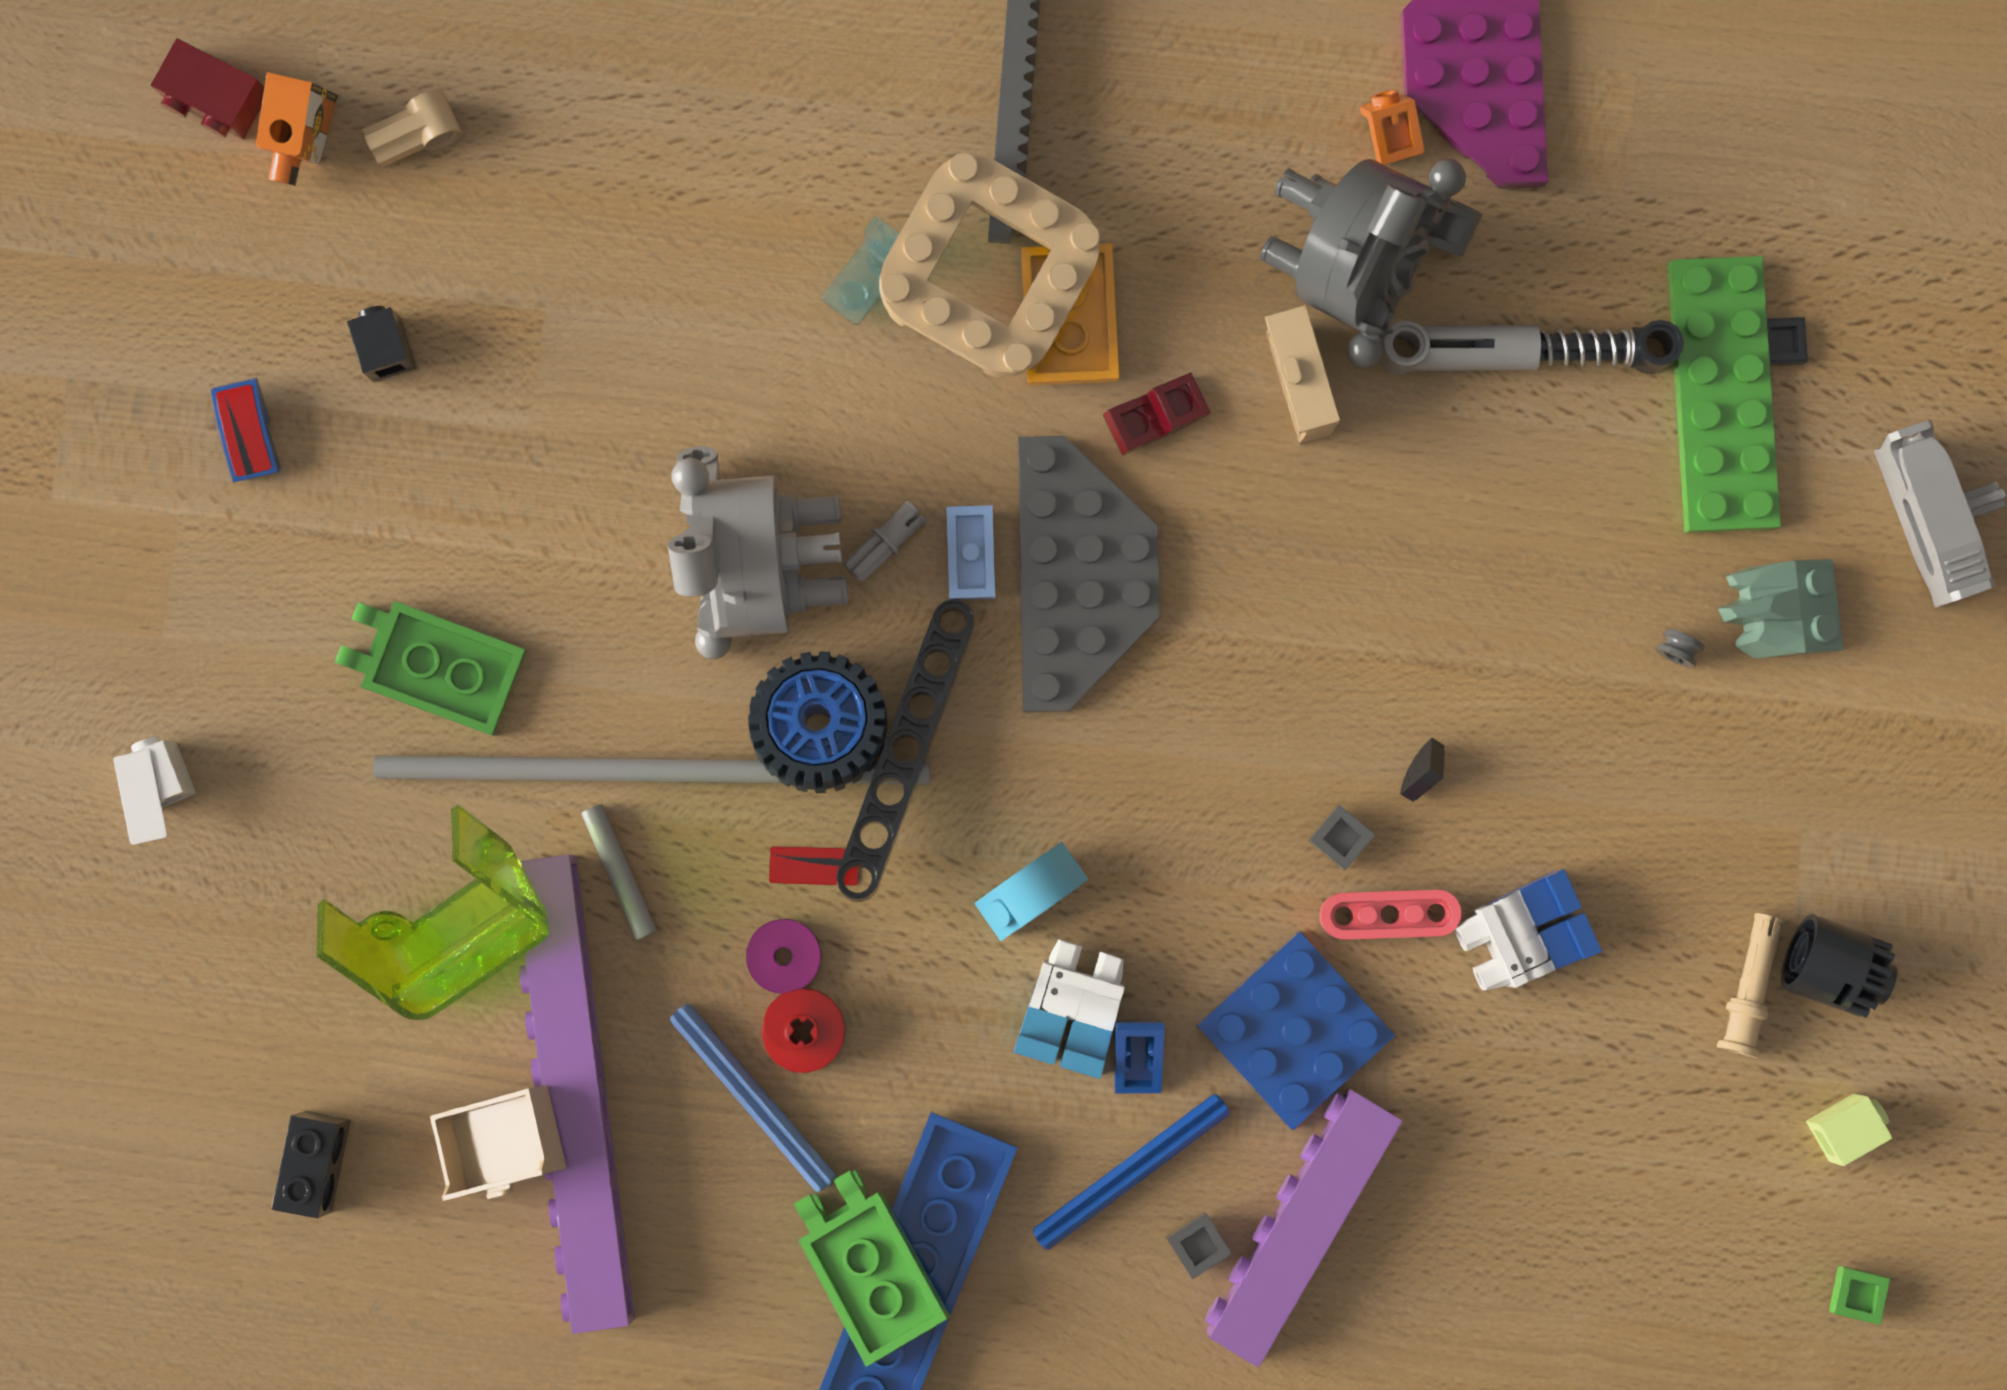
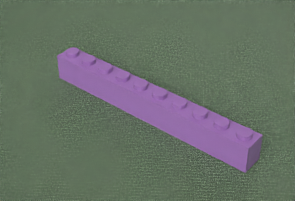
[508,854,635,1334]

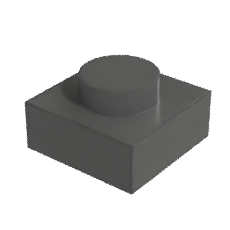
[1308,805,1375,871]
[1166,1212,1232,1279]

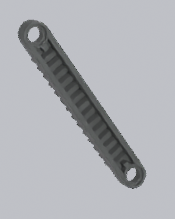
[988,0,1040,244]

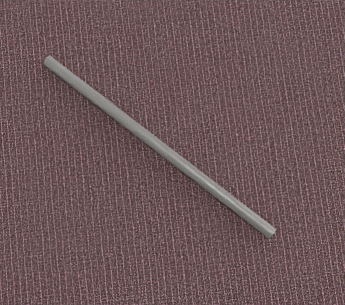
[373,755,930,785]

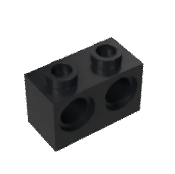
[271,1111,351,1219]

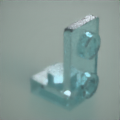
[822,215,899,325]

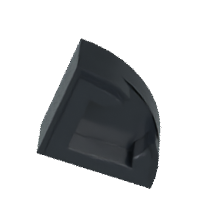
[1400,738,1445,802]

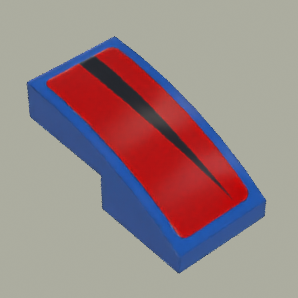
[211,377,281,483]

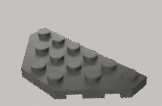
[1018,436,1160,712]

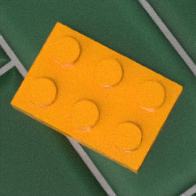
[1021,243,1119,386]

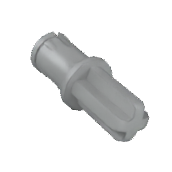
[844,500,927,581]

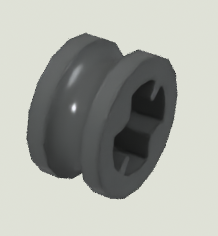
[1656,629,1704,668]

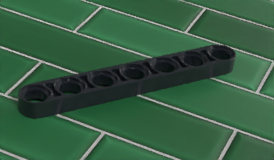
[836,599,974,902]

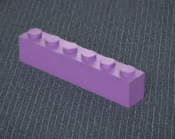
[1204,1088,1402,1368]

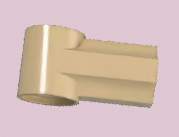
[362,90,462,168]

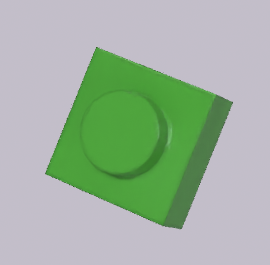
[1829,1265,1890,1325]

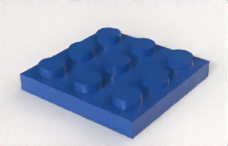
[1196,932,1395,1131]

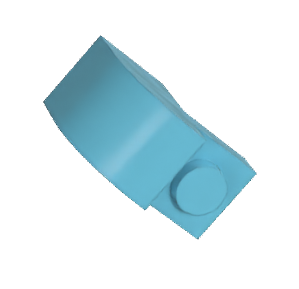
[974,842,1089,941]

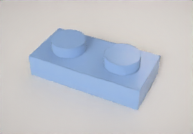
[946,505,995,600]

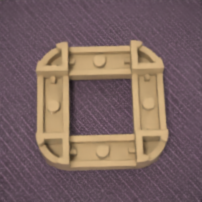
[879,153,1099,378]

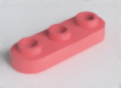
[1319,890,1461,940]

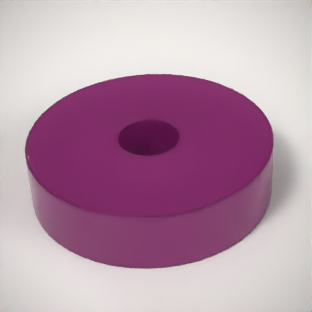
[746,919,822,994]

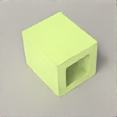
[1806,1093,1892,1166]

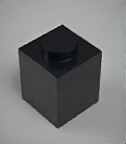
[347,305,417,382]

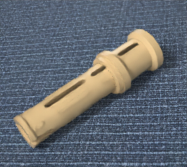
[1716,913,1785,1058]

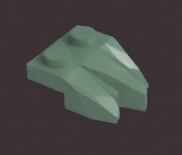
[1718,559,1843,659]

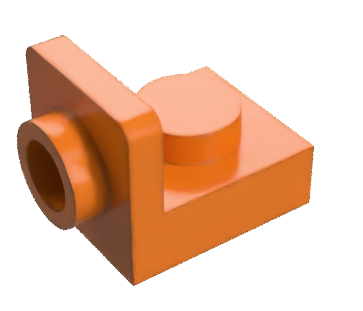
[1360,90,1425,165]

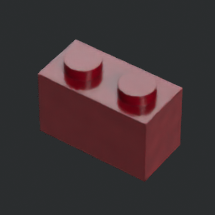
[150,38,264,140]

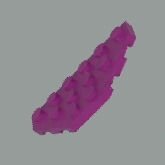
[1401,0,1548,188]

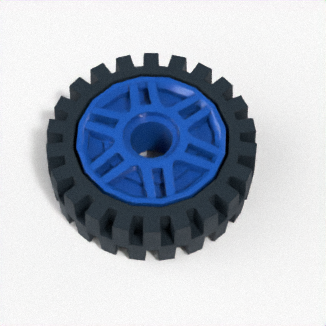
[748,651,887,794]

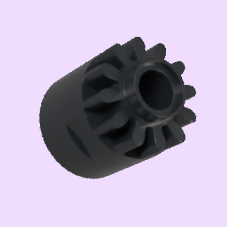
[1781,914,1897,1018]

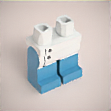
[1014,939,1125,1079]

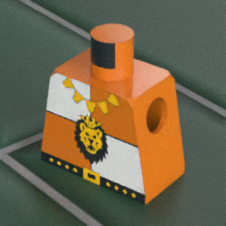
[256,72,338,186]

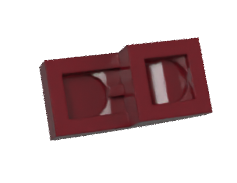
[1103,372,1211,456]

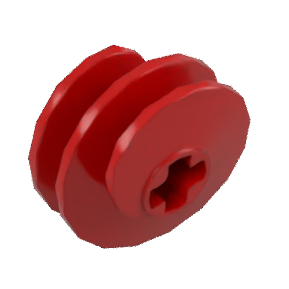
[761,988,846,1073]

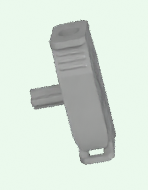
[1874,420,2006,608]

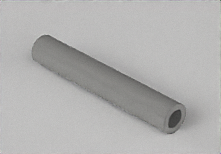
[581,804,657,940]

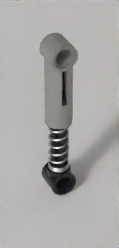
[1379,320,1684,375]

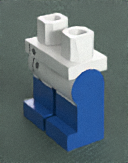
[1454,869,1602,990]

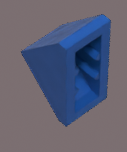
[1114,1020,1165,1094]

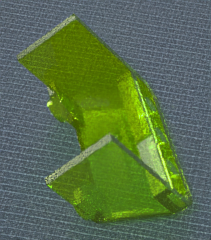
[316,804,549,1020]

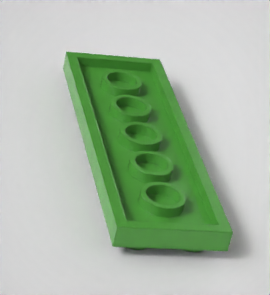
[1667,256,1781,533]

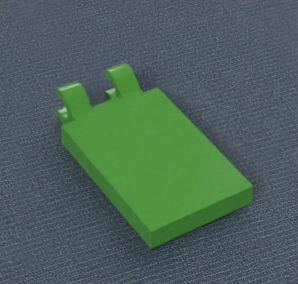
[335,601,527,736]
[794,1170,951,1367]

